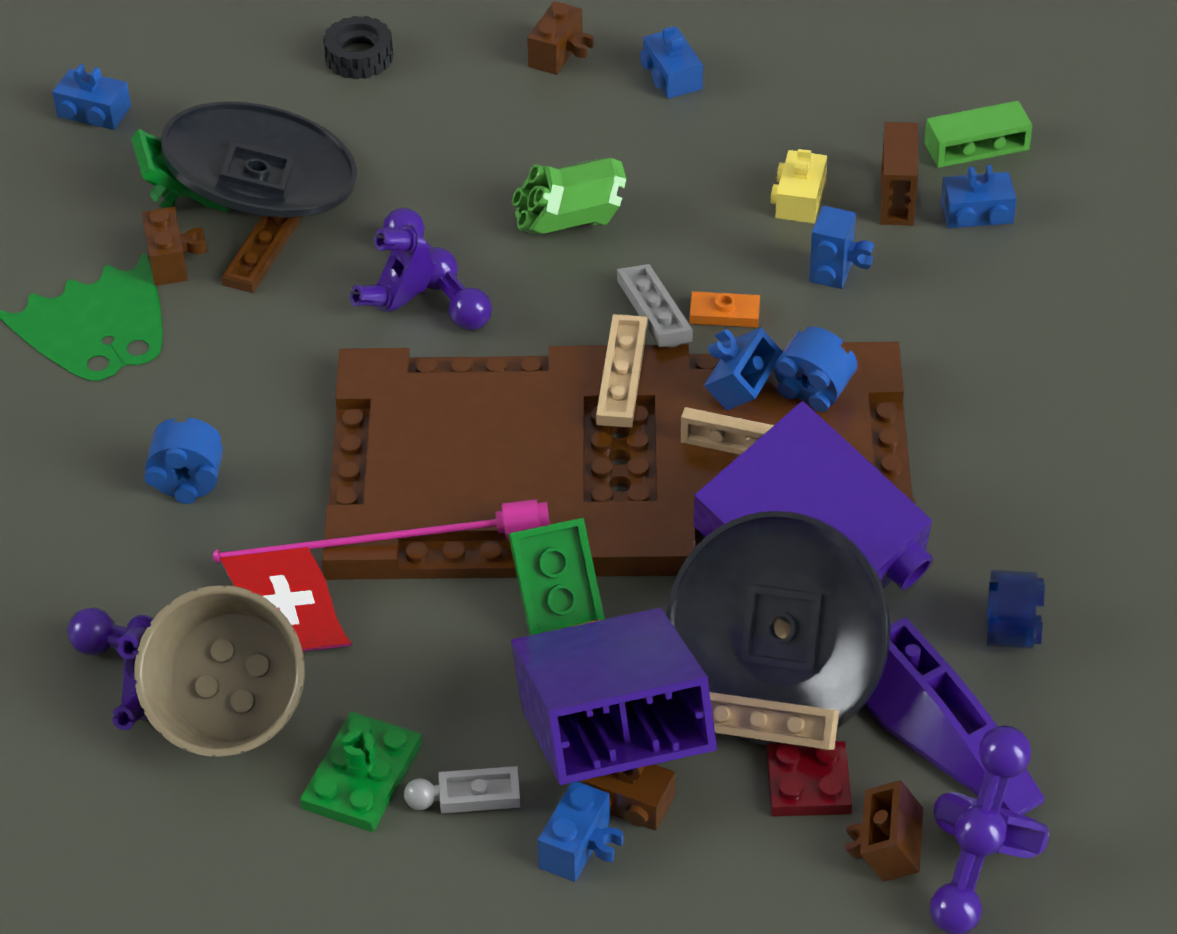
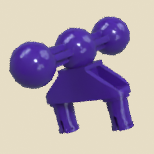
[350,208,493,331]
[67,608,154,730]
[930,725,1049,934]

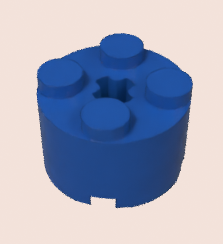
[774,326,857,412]
[144,418,223,504]

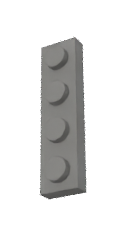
[617,264,693,347]

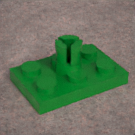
[131,129,229,213]
[508,518,605,636]
[300,711,422,833]

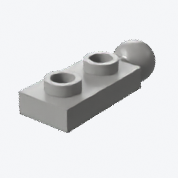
[404,766,521,814]

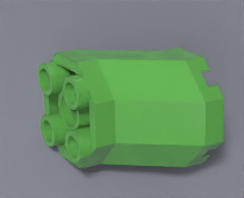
[512,158,626,234]

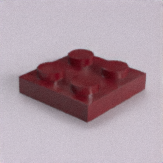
[767,741,852,817]

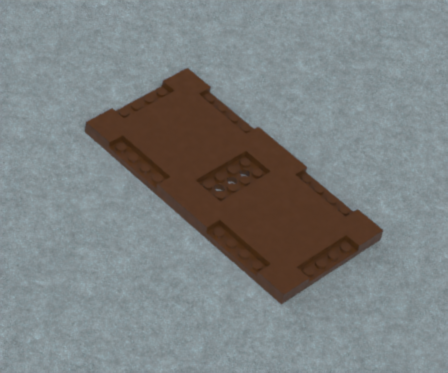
[322,341,915,580]

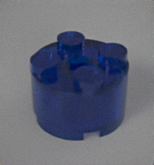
[986,570,1045,649]

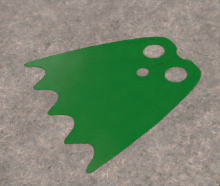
[0,254,163,381]

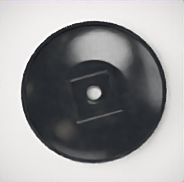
[160,101,357,217]
[666,511,890,745]

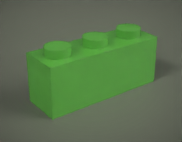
[924,100,1032,168]

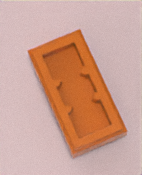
[689,291,760,328]

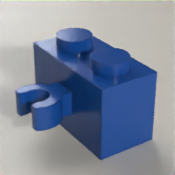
[640,26,703,99]
[52,64,131,130]
[941,165,1016,228]
[809,205,874,289]
[704,327,783,411]
[537,781,623,882]

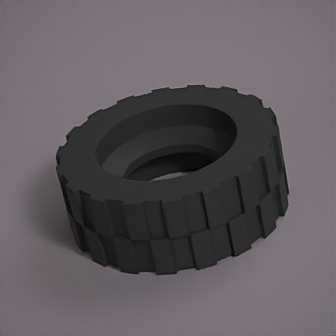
[323,16,394,79]

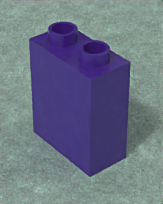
[693,401,934,590]
[511,608,717,785]

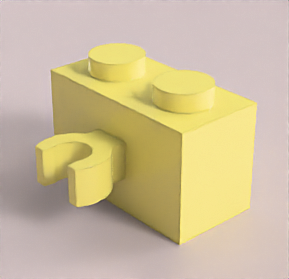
[771,149,827,224]

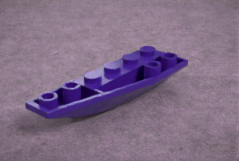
[864,617,1045,815]

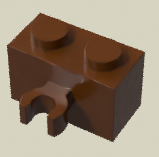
[527,1,594,75]
[142,207,207,286]
[583,764,675,831]
[845,780,923,882]

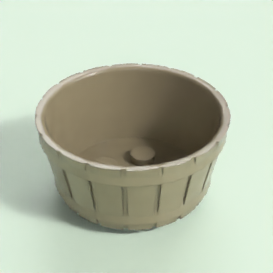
[134,585,305,757]

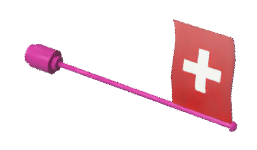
[212,499,550,652]

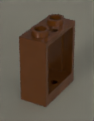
[880,122,918,226]

